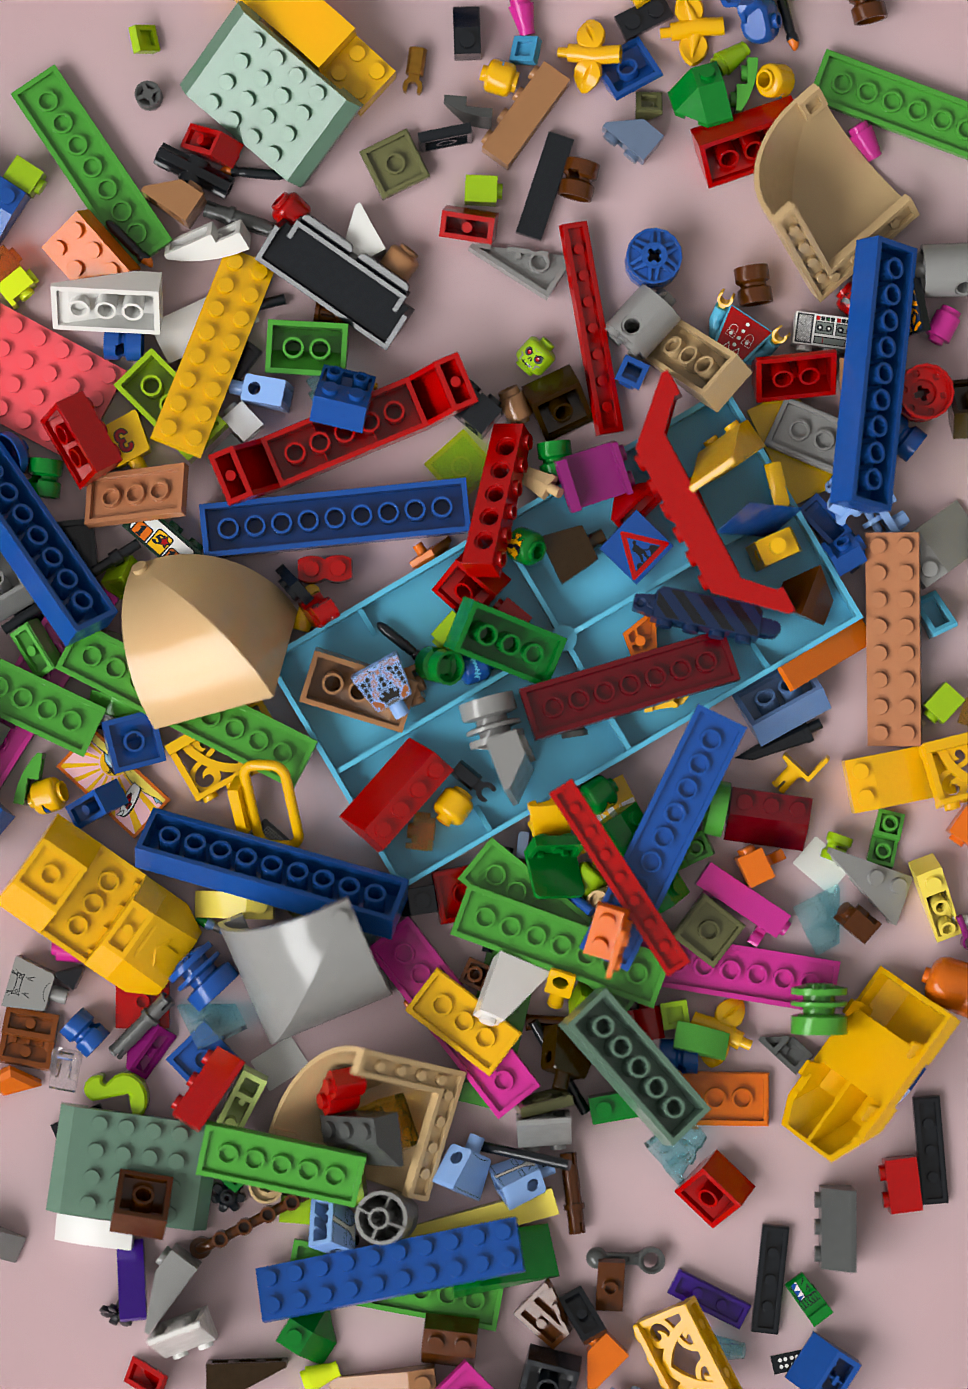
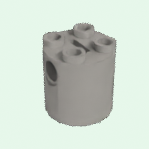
[915,243,968,298]
[605,284,681,361]
[354,1189,419,1246]

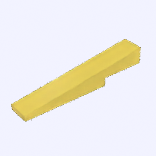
[407,1186,559,1238]

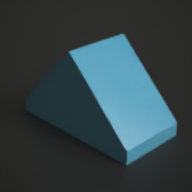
[921,590,958,639]

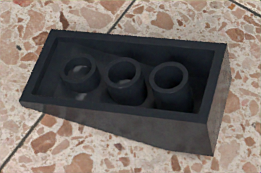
[518,1343,582,1389]

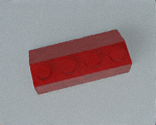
[690,95,794,188]
[339,738,454,853]

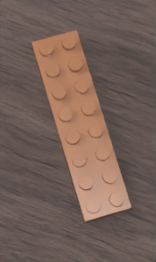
[865,532,922,746]

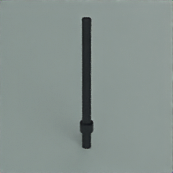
[1,539,142,635]

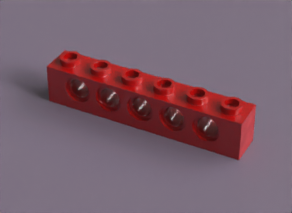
[461,423,533,577]

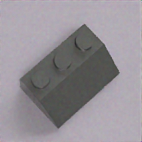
[320,1110,404,1167]
[814,1185,857,1273]

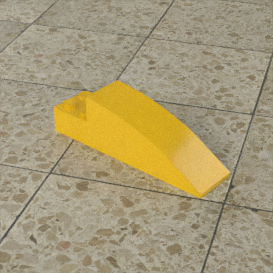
[234,0,397,116]

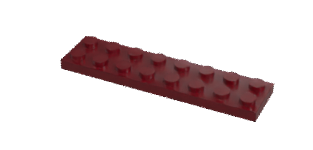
[519,633,740,741]

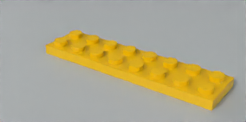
[150,252,274,459]

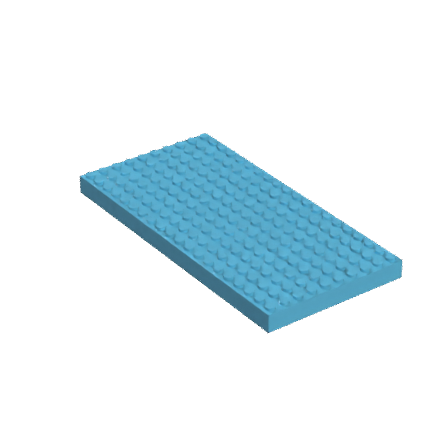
[278,396,863,885]

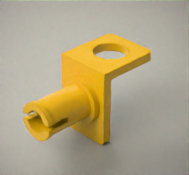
[771,752,830,794]
[544,967,576,1009]

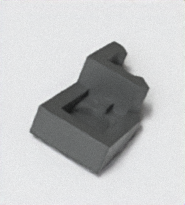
[444,95,493,129]
[758,1036,814,1075]

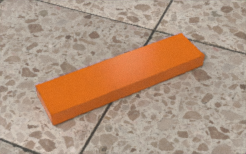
[777,619,866,692]

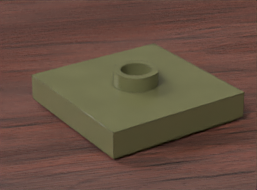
[359,128,430,200]
[672,893,746,968]
[514,1089,574,1118]

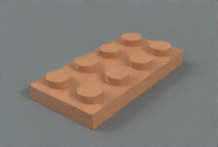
[84,463,189,528]

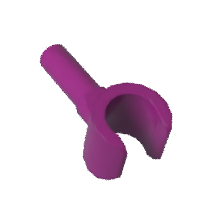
[956,914,968,950]

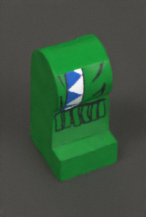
[785,1271,834,1327]

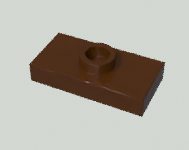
[596,1258,625,1312]

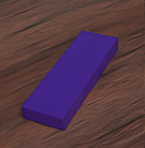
[117,1239,147,1322]
[667,1268,751,1329]

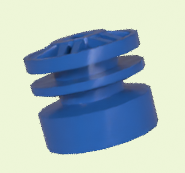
[624,228,682,290]
[168,941,239,1012]

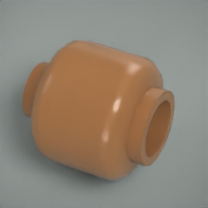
[380,243,419,281]

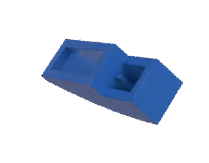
[800,493,865,574]

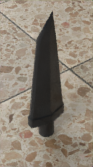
[735,718,823,760]

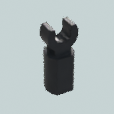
[451,760,497,803]

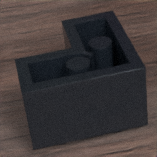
[454,379,503,440]

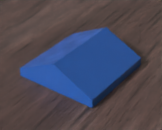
[601,36,663,101]
[101,712,167,774]

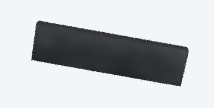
[516,131,574,241]
[912,1095,949,1205]
[751,1224,789,1335]

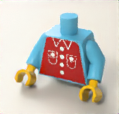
[709,289,790,365]

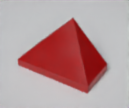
[611,482,662,528]
[124,1356,169,1389]

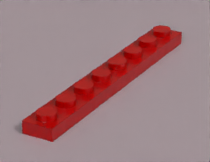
[559,221,624,436]
[549,778,691,976]

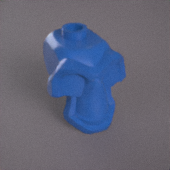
[721,0,782,44]

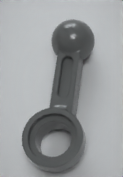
[586,1246,665,1274]

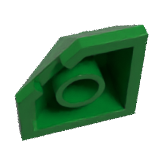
[668,61,733,128]
[276,1310,337,1364]

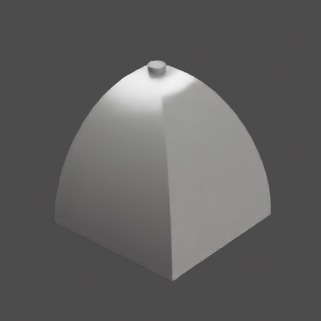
[218,897,393,1045]

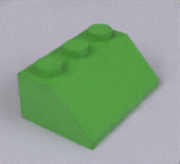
[265,319,349,376]

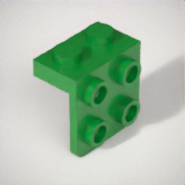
[524,833,585,899]

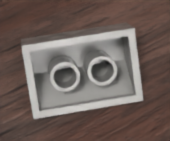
[485,729,536,806]

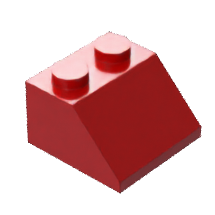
[432,552,512,612]
[674,1149,756,1228]

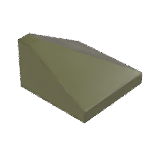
[635,92,663,121]

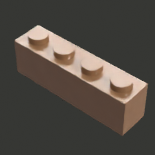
[481,61,570,170]

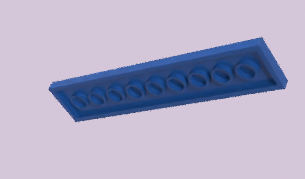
[579,704,747,972]
[255,1217,526,1323]

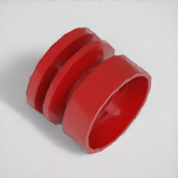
[901,363,954,423]

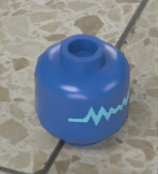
[459,653,494,685]

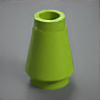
[710,41,751,77]

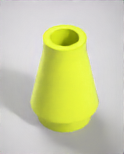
[300,1361,341,1389]

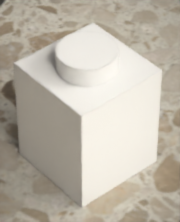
[222,401,265,443]

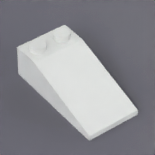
[50,271,163,335]
[147,1305,218,1360]

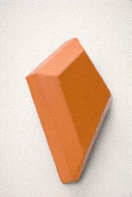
[409,536,452,568]
[623,616,657,656]
[0,1065,42,1096]

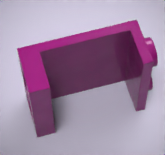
[553,440,635,513]

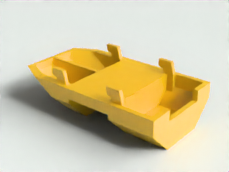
[0,813,202,996]
[781,966,961,1163]

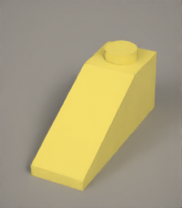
[195,890,275,920]

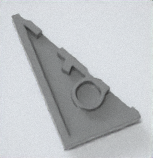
[468,243,566,301]
[827,847,913,925]

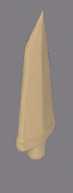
[522,466,564,500]

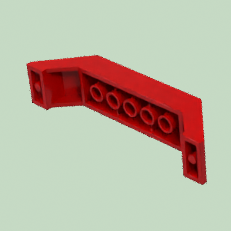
[208,351,479,506]
[634,369,796,614]

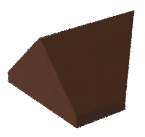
[781,564,833,626]

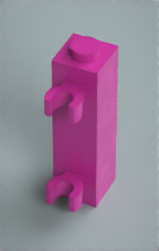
[693,862,791,948]

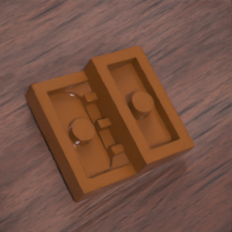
[0,1007,60,1071]

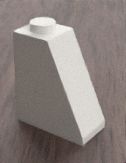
[473,951,549,1026]

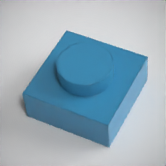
[509,36,542,65]

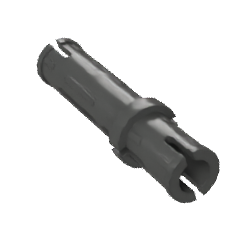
[203,200,277,237]
[109,992,175,1059]

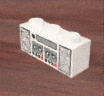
[790,311,848,356]

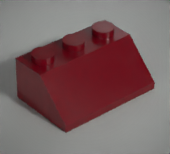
[723,787,813,851]

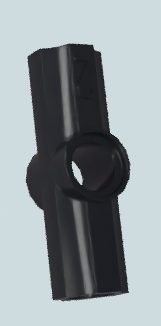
[153,142,235,200]

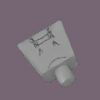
[1,955,69,1011]

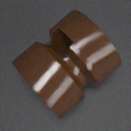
[849,0,888,26]
[558,157,600,203]
[734,263,773,307]

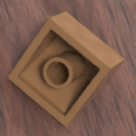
[141,179,207,229]

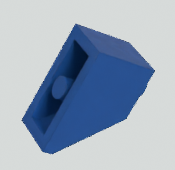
[65,779,129,829]

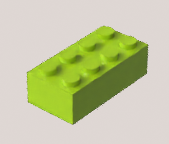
[114,347,229,464]

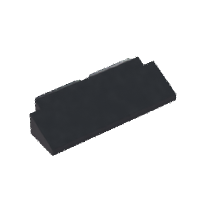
[255,214,415,350]

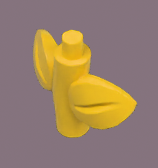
[659,0,725,67]
[557,19,623,94]
[691,998,753,1068]

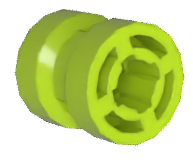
[820,831,853,861]

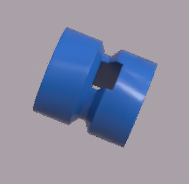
[103,332,145,361]
[897,414,927,462]
[60,1007,110,1058]
[659,1039,698,1074]

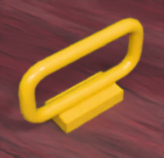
[227,760,304,848]

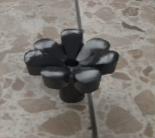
[211,1183,246,1212]
[99,1299,132,1327]

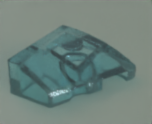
[793,884,840,955]
[177,1004,247,1050]
[644,1123,707,1185]

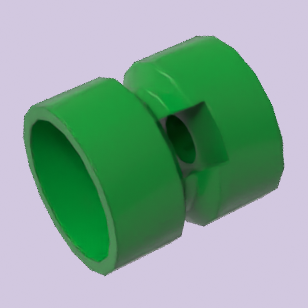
[537,440,572,481]
[28,457,64,499]
[415,646,465,685]

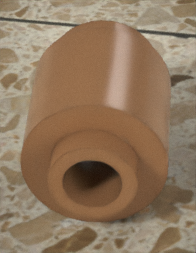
[498,385,533,424]

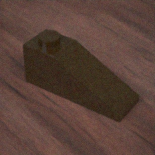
[206,1357,288,1389]

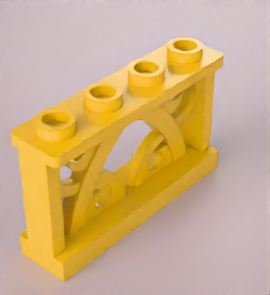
[164,700,273,804]
[918,732,968,812]
[633,1295,742,1389]

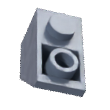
[602,119,664,165]

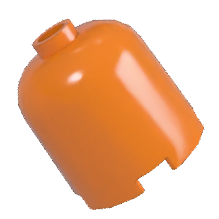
[921,957,968,1018]

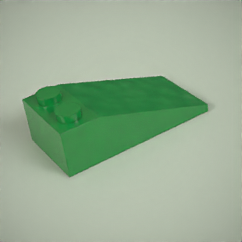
[443,596,567,684]
[452,1223,560,1298]

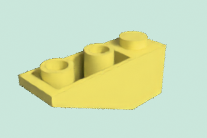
[908,853,962,943]

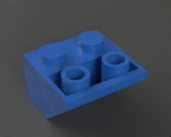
[309,364,376,433]
[785,1331,862,1389]

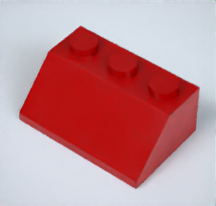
[751,349,837,403]
[40,390,123,490]
[171,1046,245,1133]

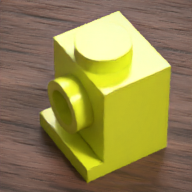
[0,266,39,310]

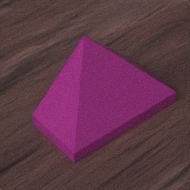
[126,1025,177,1079]

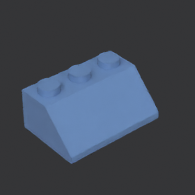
[732,669,831,747]

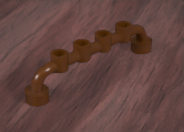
[190,1194,310,1259]

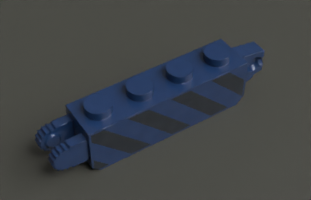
[632,586,782,645]

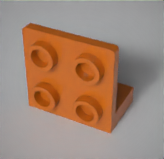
[583,901,633,979]

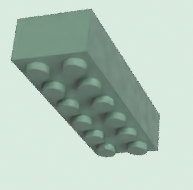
[558,988,711,1146]

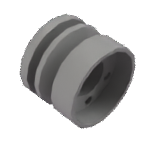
[458,691,525,750]

